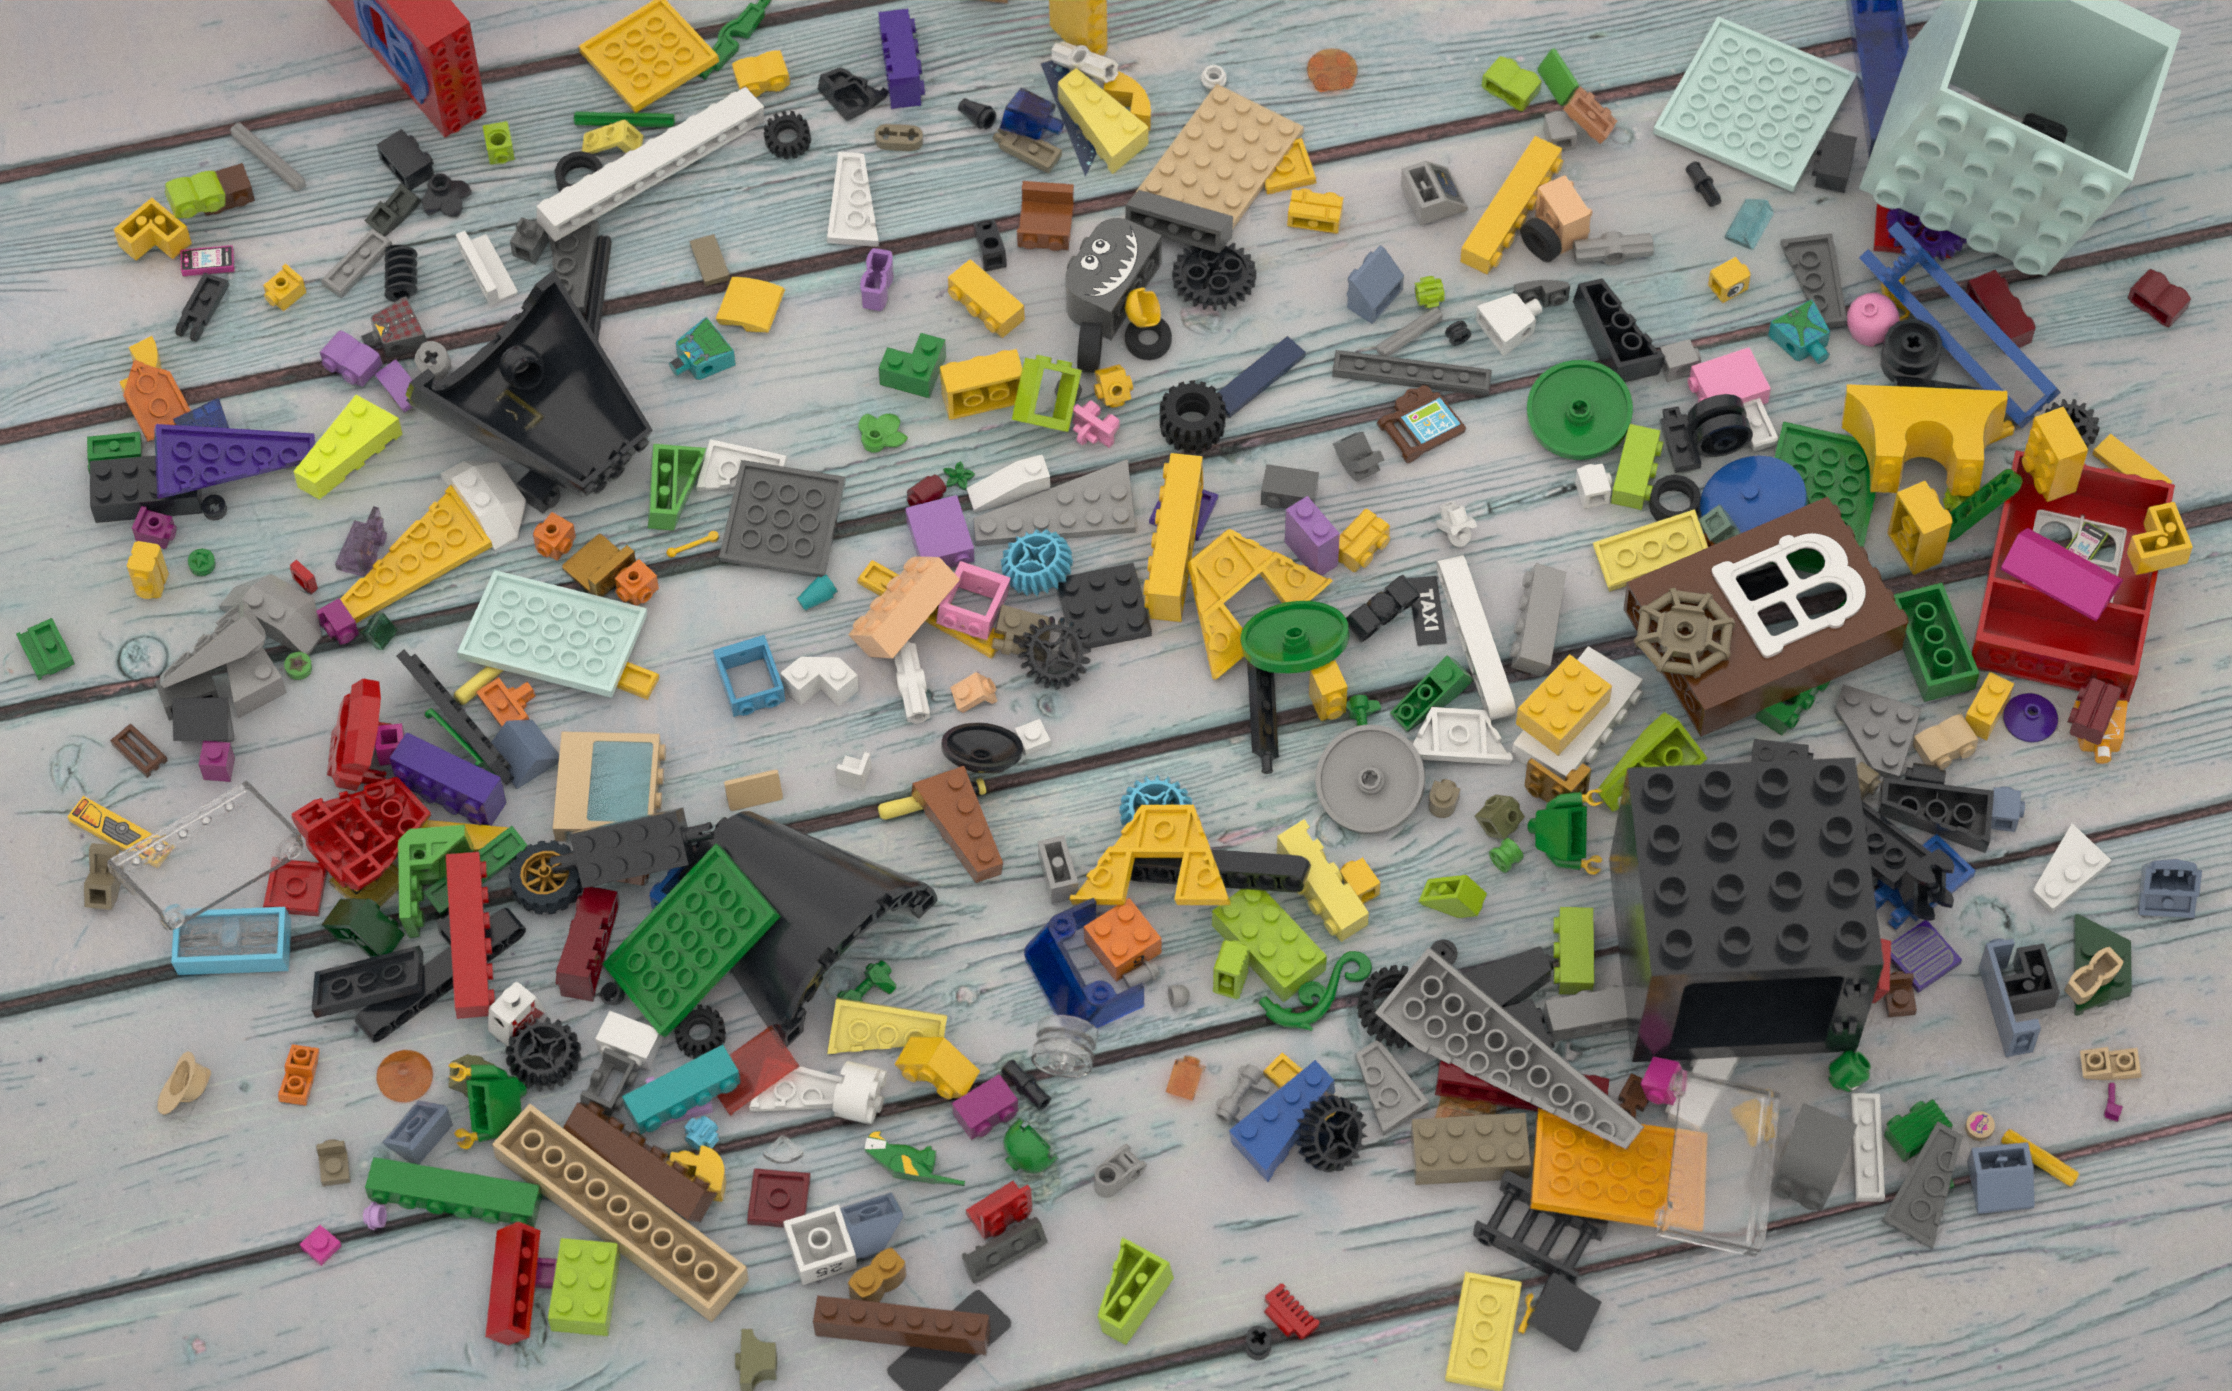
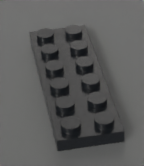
[396,649,515,785]

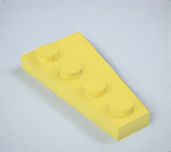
[827,998,947,1054]

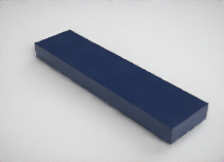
[1217,336,1306,418]

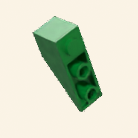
[1390,655,1474,732]

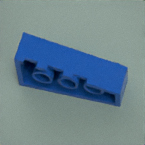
[1229,1060,1335,1182]

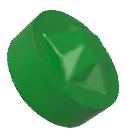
[188,548,216,576]

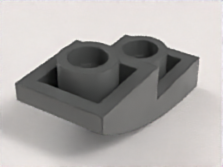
[1513,280,1570,308]

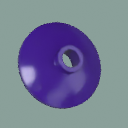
[2003,693,2058,742]

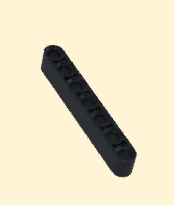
[1130,850,1311,893]
[355,908,526,1043]

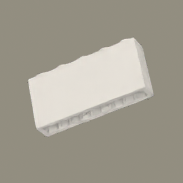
[1512,647,1643,780]

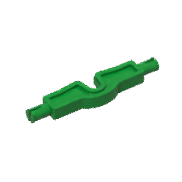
[698,0,772,80]

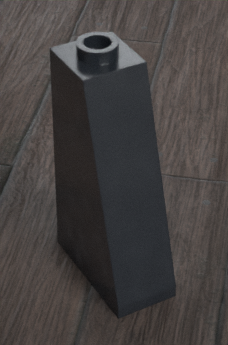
[1463,946,1554,1008]

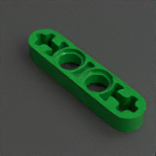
[1947,469,2022,543]

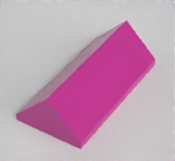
[2001,528,2123,622]

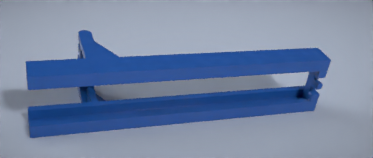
[1859,222,2061,429]

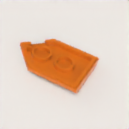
[123,360,195,442]

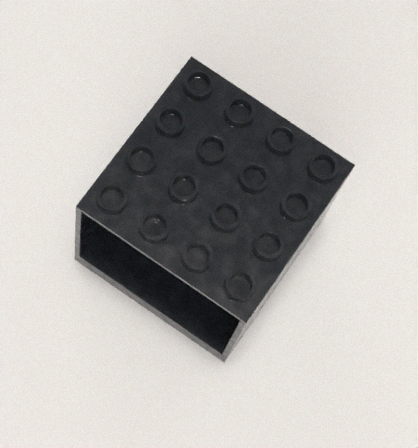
[1609,757,1884,1063]

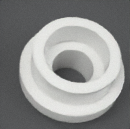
[1201,65,1227,89]

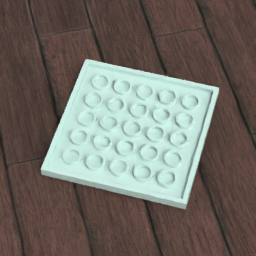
[1653,16,1857,192]

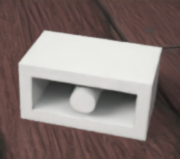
[595,1011,663,1070]

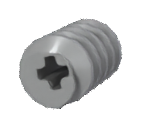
[415,341,451,381]

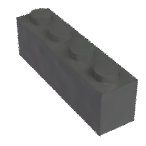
[1125,190,1233,253]

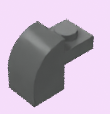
[1332,432,1384,481]

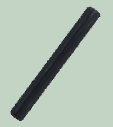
[586,235,612,340]

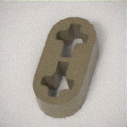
[874,124,923,151]

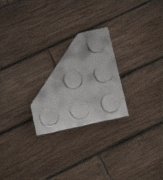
[1834,684,1922,779]

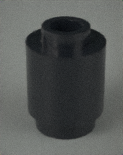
[1905,762,1946,784]

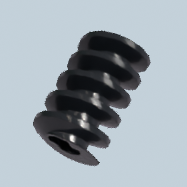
[384,244,418,302]

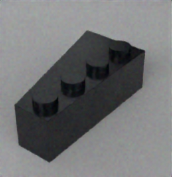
[1878,777,1994,853]

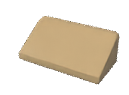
[724,769,783,811]

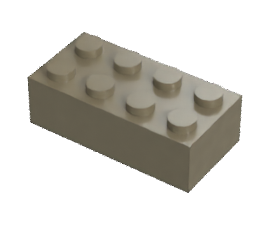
[1410,1113,1531,1185]

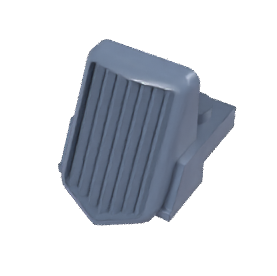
[2137,859,2202,918]

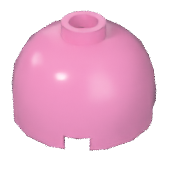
[1847,293,1900,347]

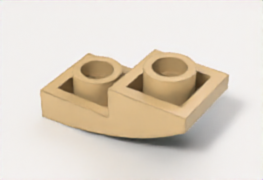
[2080,1047,2142,1080]

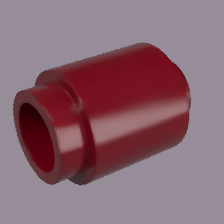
[906,474,947,507]

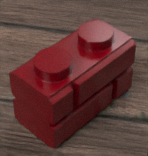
[2067,678,2122,745]

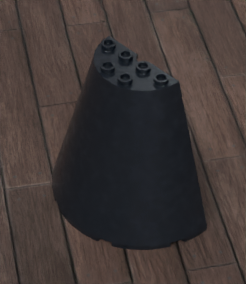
[405,271,653,497]
[678,811,938,1050]

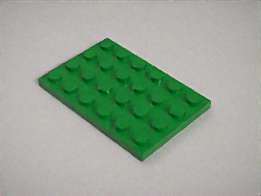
[1768,421,1876,574]
[602,844,781,1038]

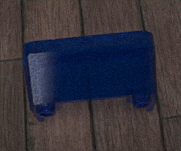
[1024,897,1144,1037]

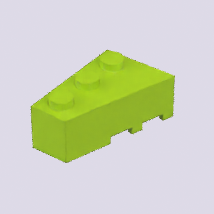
[1097,1237,1174,1345]

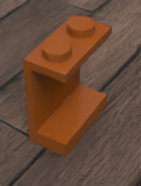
[1017,181,1074,251]

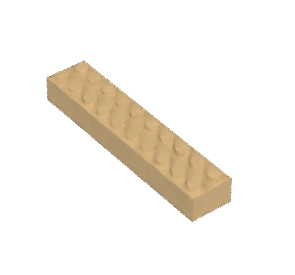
[492,1104,749,1322]

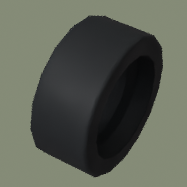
[555,151,603,192]
[1077,322,1103,373]
[1649,474,1701,521]

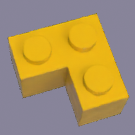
[113,197,192,261]
[2127,502,2193,575]
[894,1037,980,1099]

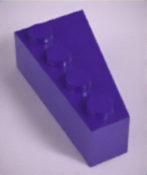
[878,8,925,109]

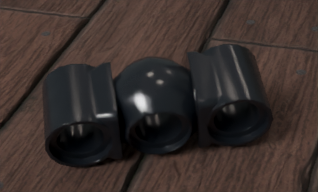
[1346,575,1421,642]

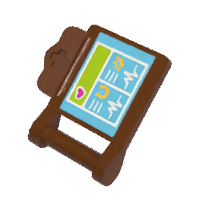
[1376,385,1466,463]

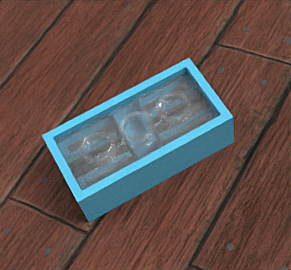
[171,907,291,975]

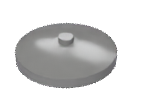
[1315,725,1426,834]

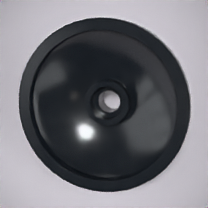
[941,723,1023,773]

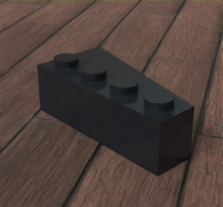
[1573,278,1666,382]

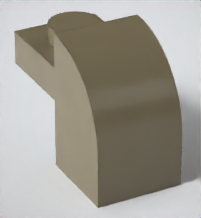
[84,843,123,910]

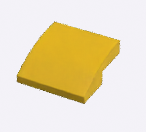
[715,277,785,332]

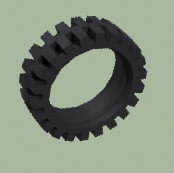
[1357,965,1414,1048]

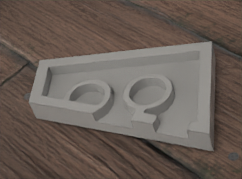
[1356,1040,1429,1136]

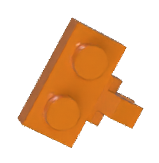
[476,677,536,728]

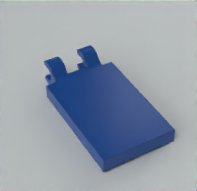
[1874,834,1976,930]

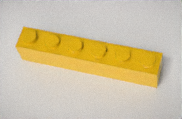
[1460,136,1564,275]

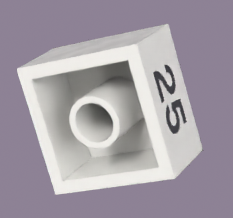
[784,1204,857,1285]

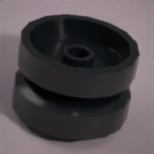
[1880,319,1942,383]
[1687,394,1753,457]

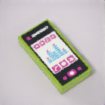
[2066,522,2109,560]

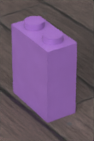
[905,495,975,568]
[1284,496,1340,576]

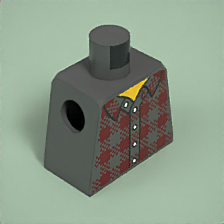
[361,296,427,358]

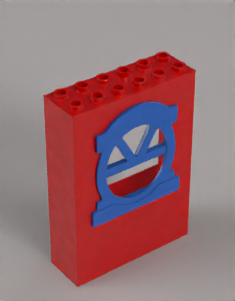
[327,0,487,138]

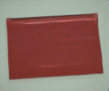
[717,1025,800,1116]

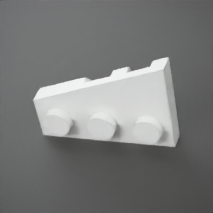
[2032,824,2111,914]

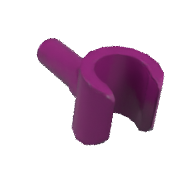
[2104,1083,2123,1122]

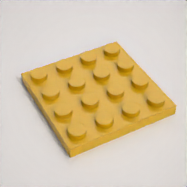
[578,0,719,113]

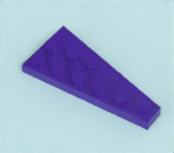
[154,424,315,499]

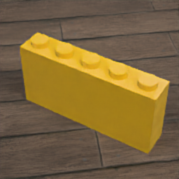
[1049,0,1107,56]

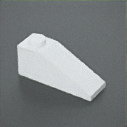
[967,454,1050,513]

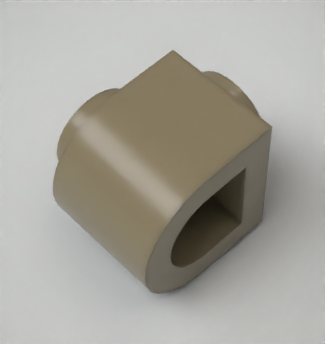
[1857,762,1882,800]
[1428,779,1460,818]

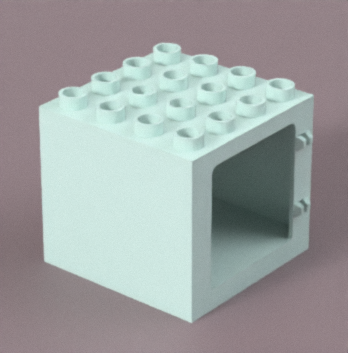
[1859,0,2181,276]

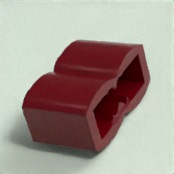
[2127,269,2191,328]

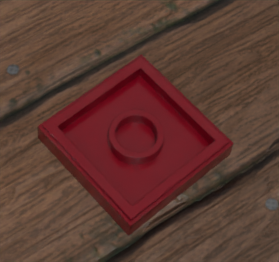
[747,1168,811,1228]

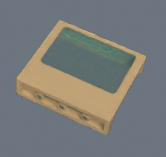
[553,731,666,841]

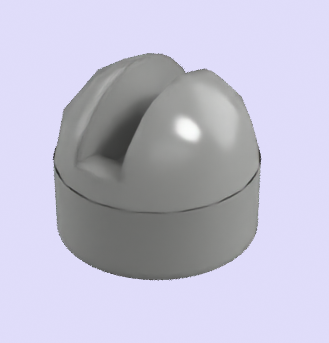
[1168,985,1190,1008]

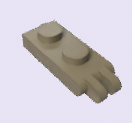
[992,125,1062,174]

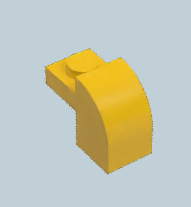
[670,1145,726,1202]

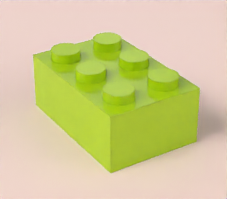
[548,1238,621,1336]

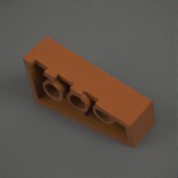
[911,766,1003,883]

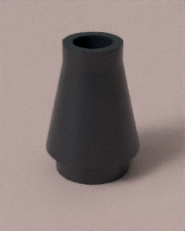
[958,98,996,129]

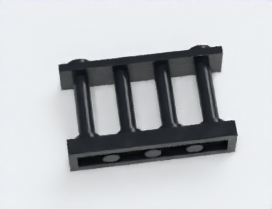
[1473,1169,1608,1286]

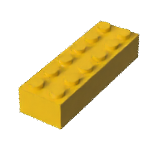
[1143,453,1204,622]

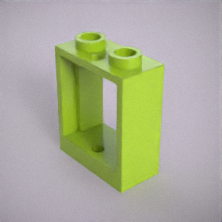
[1011,354,1082,432]

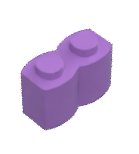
[860,248,894,311]
[320,330,383,387]

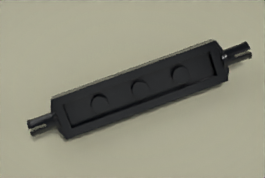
[1247,660,1279,774]

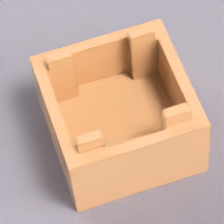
[1535,175,1593,254]

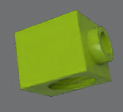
[482,121,515,165]

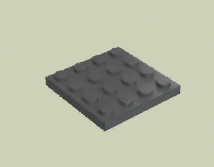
[719,460,846,578]

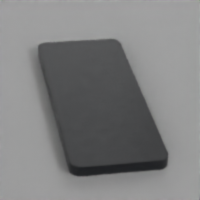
[887,1290,1011,1391]

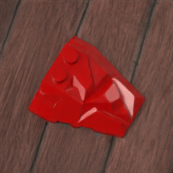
[291,777,431,891]

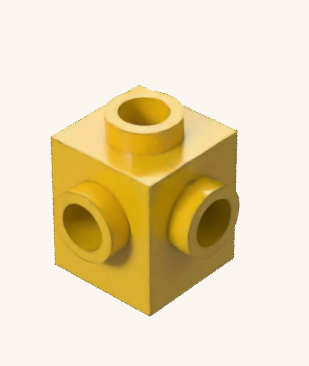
[1094,364,1133,408]

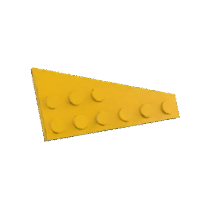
[340,485,492,623]

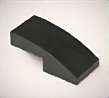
[364,183,422,237]

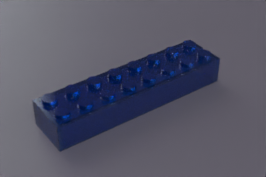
[1846,0,1909,159]

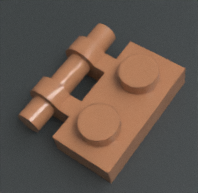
[1563,86,1617,144]

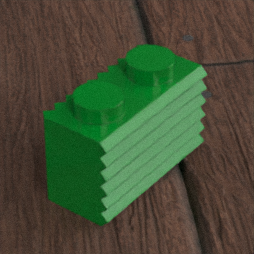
[1884,1099,1953,1162]

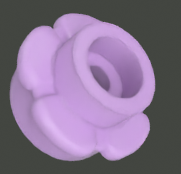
[363,1202,387,1230]

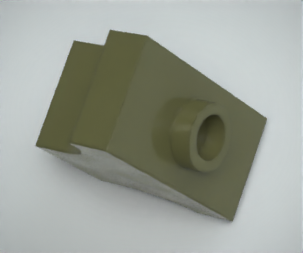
[735,1329,777,1391]

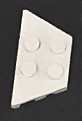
[1413,707,1512,765]

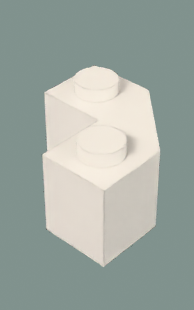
[781,657,859,707]

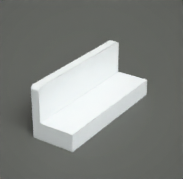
[456,231,518,307]

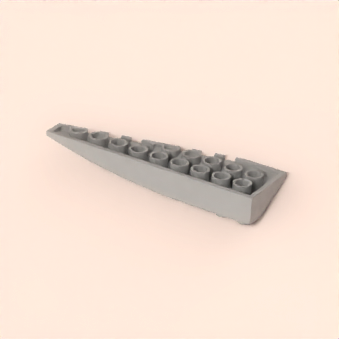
[1375,947,1644,1149]

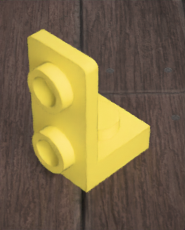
[582,120,643,154]

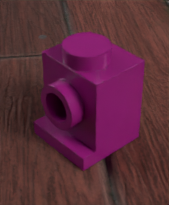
[132,506,177,549]
[316,598,359,645]

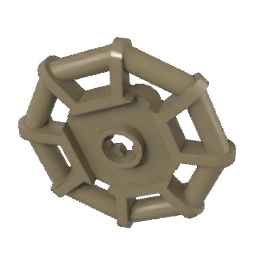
[1634,588,1735,678]

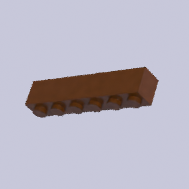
[563,1102,717,1222]
[813,1295,991,1355]

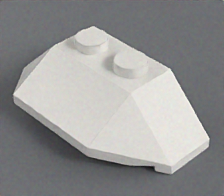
[441,461,526,552]

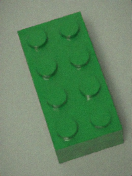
[1894,583,1980,702]

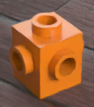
[533,512,576,561]
[615,559,659,606]

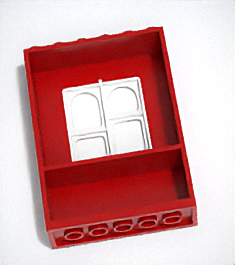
[1971,450,2175,702]

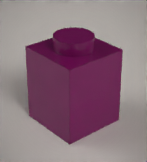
[199,741,235,782]

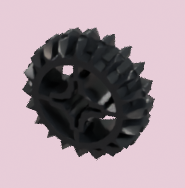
[1018,616,1091,690]
[505,1016,582,1092]
[1294,1095,1368,1173]

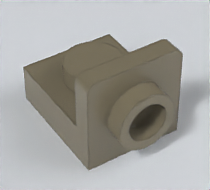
[316,1139,351,1187]

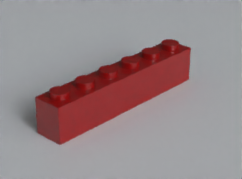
[446,852,495,1019]

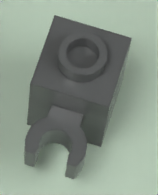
[510,217,549,264]

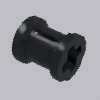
[1245,1325,1272,1360]

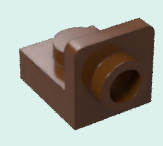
[1884,971,1917,1018]

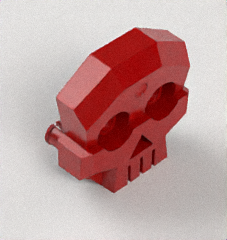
[327,678,392,791]

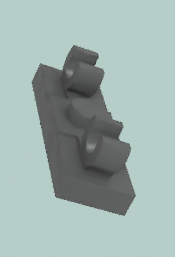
[962,1217,1048,1284]

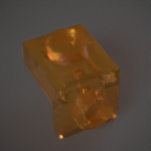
[1166,1055,1206,1101]

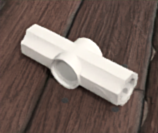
[1051,41,1118,83]
[894,641,930,724]

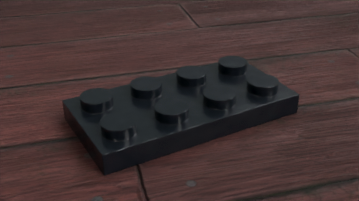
[311,945,424,1018]

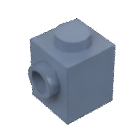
[1991,786,2025,832]

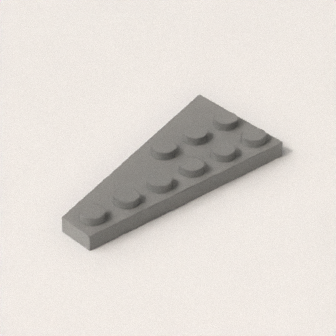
[974,459,1135,546]

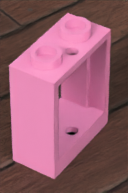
[936,561,1011,640]

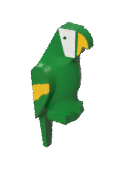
[865,1131,965,1186]

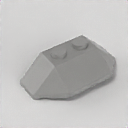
[219,574,322,656]

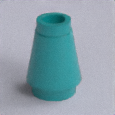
[796,574,838,611]

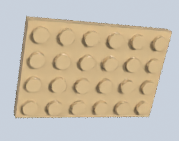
[1136,84,1304,229]

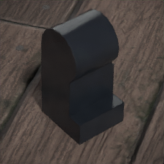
[974,220,1007,271]

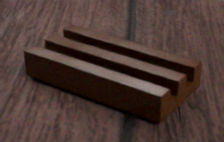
[110,723,168,778]

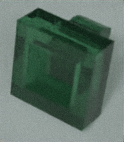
[360,611,398,650]

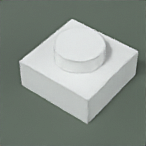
[1015,719,1051,755]

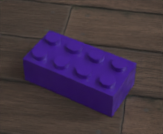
[389,732,507,826]

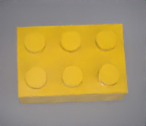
[940,349,1022,420]
[2022,407,2088,502]
[1887,481,1952,575]
[1516,654,1612,756]

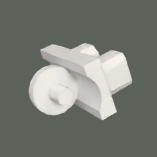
[1436,501,1477,547]

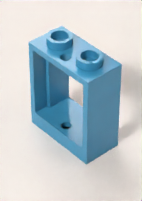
[713,635,785,717]

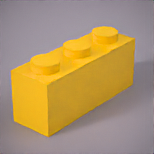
[947,259,1025,338]

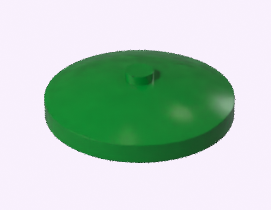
[1527,360,1633,460]
[1240,601,1350,674]

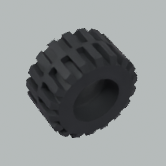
[1160,380,1226,453]

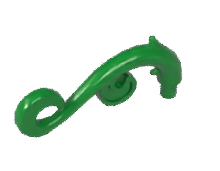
[1259,951,1372,1031]

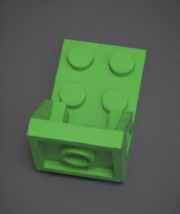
[398,825,474,938]

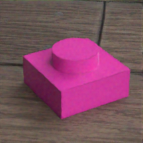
[300,1225,341,1266]

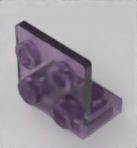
[335,506,387,577]

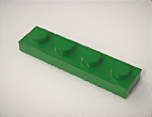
[423,825,528,916]

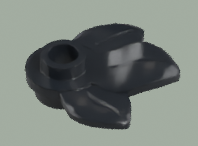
[422,173,472,217]

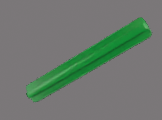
[574,111,675,127]

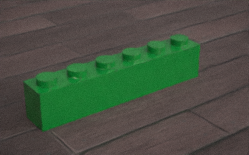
[365,1157,543,1228]

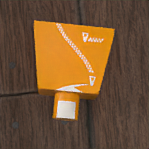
[2073,700,2128,764]

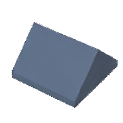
[491,720,559,789]
[383,1100,453,1165]

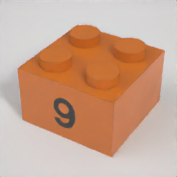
[1084,898,1162,982]

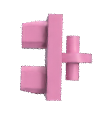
[1072,400,1120,448]

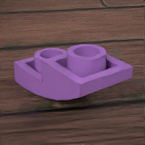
[374,359,413,413]

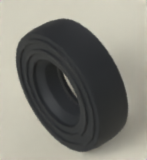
[1520,218,1562,262]
[1125,318,1172,360]

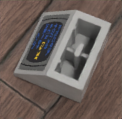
[1401,161,1468,226]

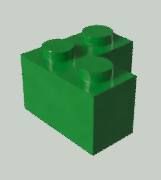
[878,333,946,399]

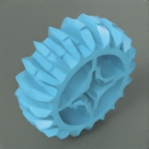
[1001,528,1073,597]
[1119,774,1192,825]

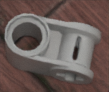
[1094,1144,1147,1198]

